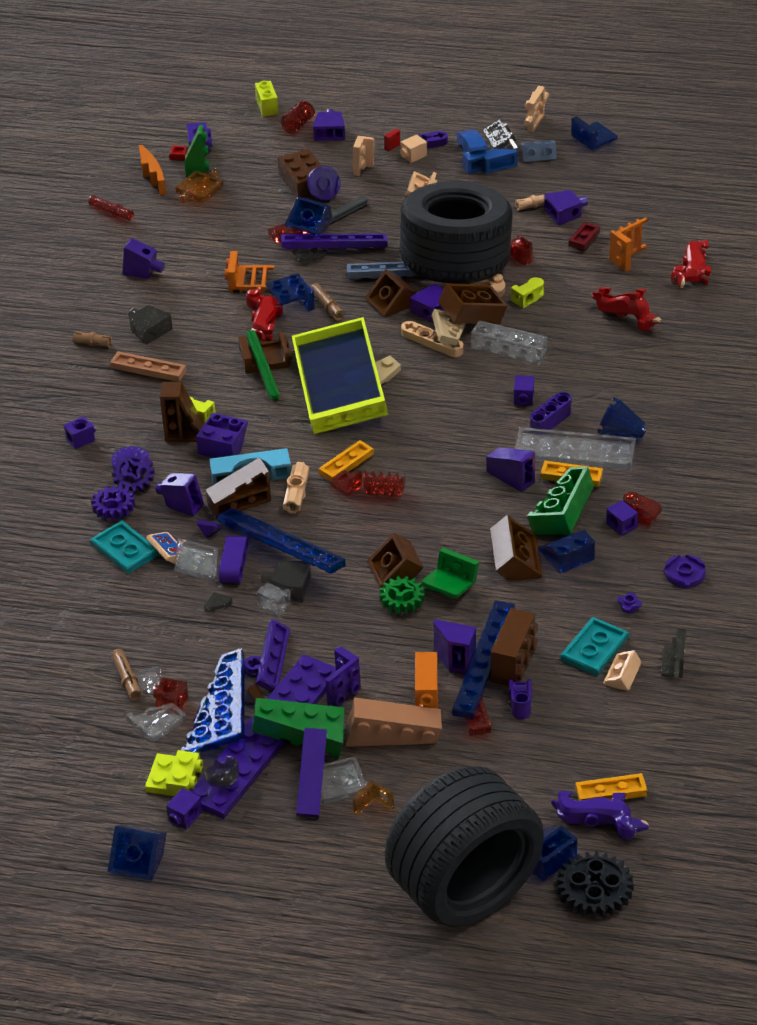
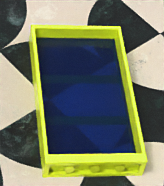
[292,317,389,434]

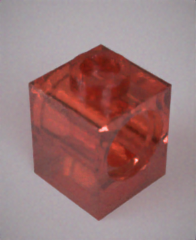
[153,677,189,712]

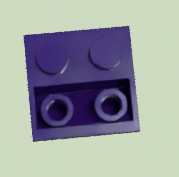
[196,413,248,458]
[433,619,476,675]

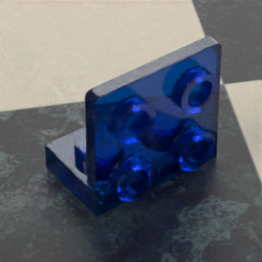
[571,116,618,150]
[266,273,315,312]

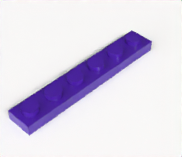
[281,233,388,250]

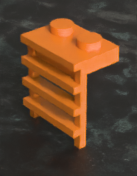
[609,218,648,272]
[225,251,274,293]

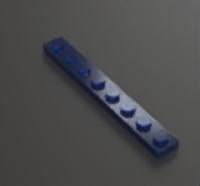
[218,508,346,574]
[452,600,515,720]

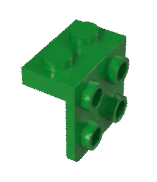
[422,547,479,598]

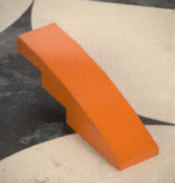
[139,145,166,195]

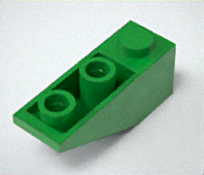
[184,125,210,177]

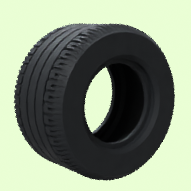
[400,181,513,284]
[385,766,544,926]

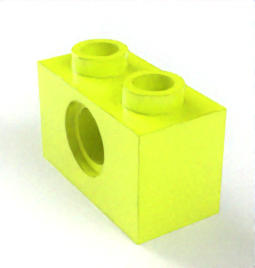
[255,81,279,117]

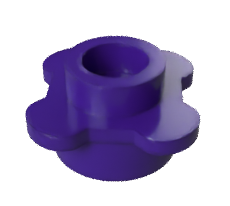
[617,593,642,613]

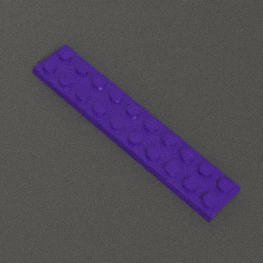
[190,654,336,819]

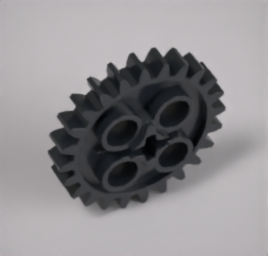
[557,851,634,918]

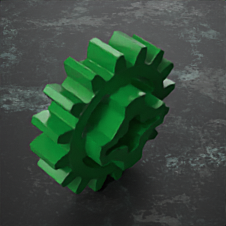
[379,576,425,614]

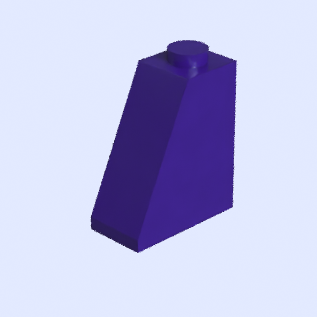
[486,447,535,492]

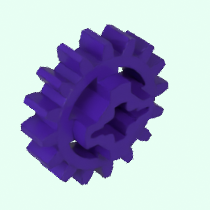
[112,451,155,494]
[91,485,135,521]

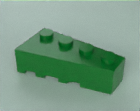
[527,467,594,535]

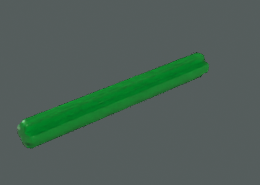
[246,330,280,401]

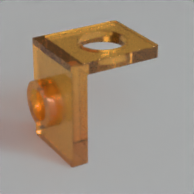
[353,780,394,815]

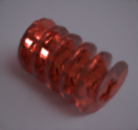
[281,100,315,134]
[363,470,406,497]

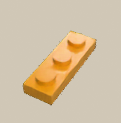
[318,440,374,483]
[540,460,603,487]
[575,773,647,801]

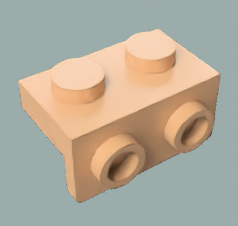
[406,171,437,196]

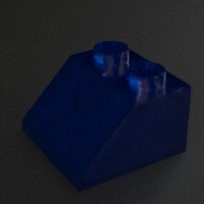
[285,196,332,236]
[538,530,595,574]
[107,824,167,880]

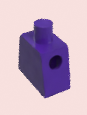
[313,109,345,141]
[544,190,588,226]
[122,238,165,279]
[410,283,444,322]
[155,473,204,516]

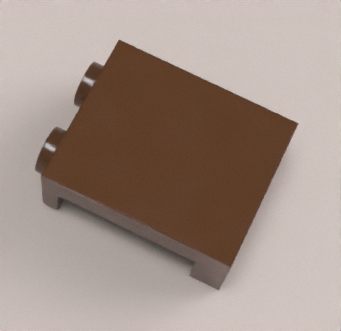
[238,331,292,374]

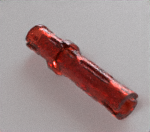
[88,195,134,221]

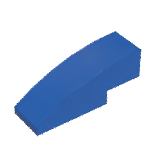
[456,129,487,152]
[463,149,518,174]

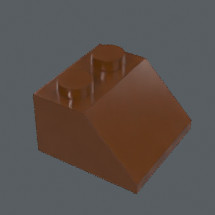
[365,269,417,317]
[367,533,424,588]

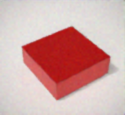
[384,129,400,152]
[169,145,189,161]

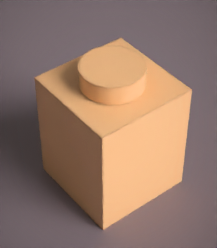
[400,135,427,163]

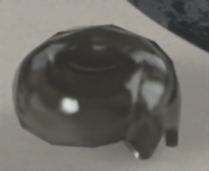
[204,756,239,788]

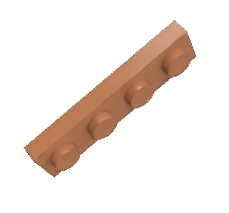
[110,351,187,382]

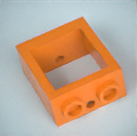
[415,652,438,709]

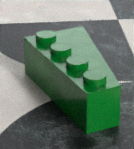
[252,698,344,759]

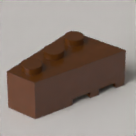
[160,382,204,442]
[206,457,271,519]

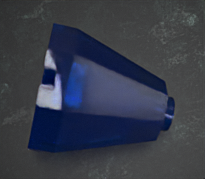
[597,397,647,441]

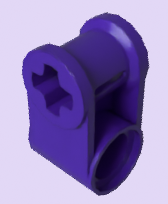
[509,679,532,719]

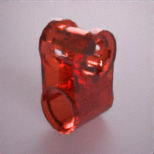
[510,234,533,265]
[623,492,662,526]

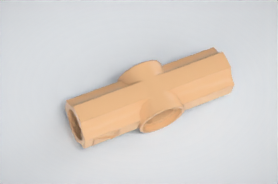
[283,462,309,514]

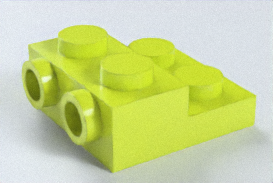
[145,750,203,796]

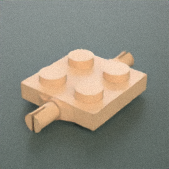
[524,86,549,132]

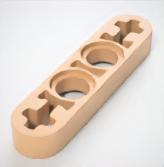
[401,321,463,357]

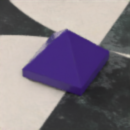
[196,520,221,538]

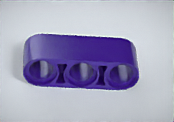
[530,392,572,437]
[219,536,248,583]

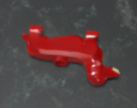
[671,240,711,288]
[245,287,284,342]
[592,287,662,331]

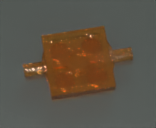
[175,169,224,203]

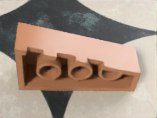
[345,697,442,747]

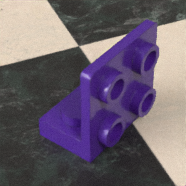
[325,646,361,707]

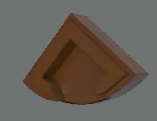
[247,683,265,702]

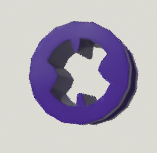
[245,656,261,677]

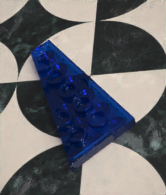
[180,648,245,753]

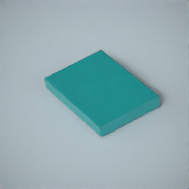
[90,520,160,574]
[560,617,630,677]

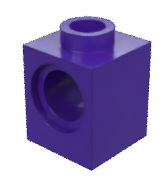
[514,375,534,405]
[64,416,96,449]
[606,500,638,536]
[166,788,203,830]

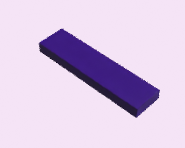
[256,619,290,692]
[296,728,327,817]

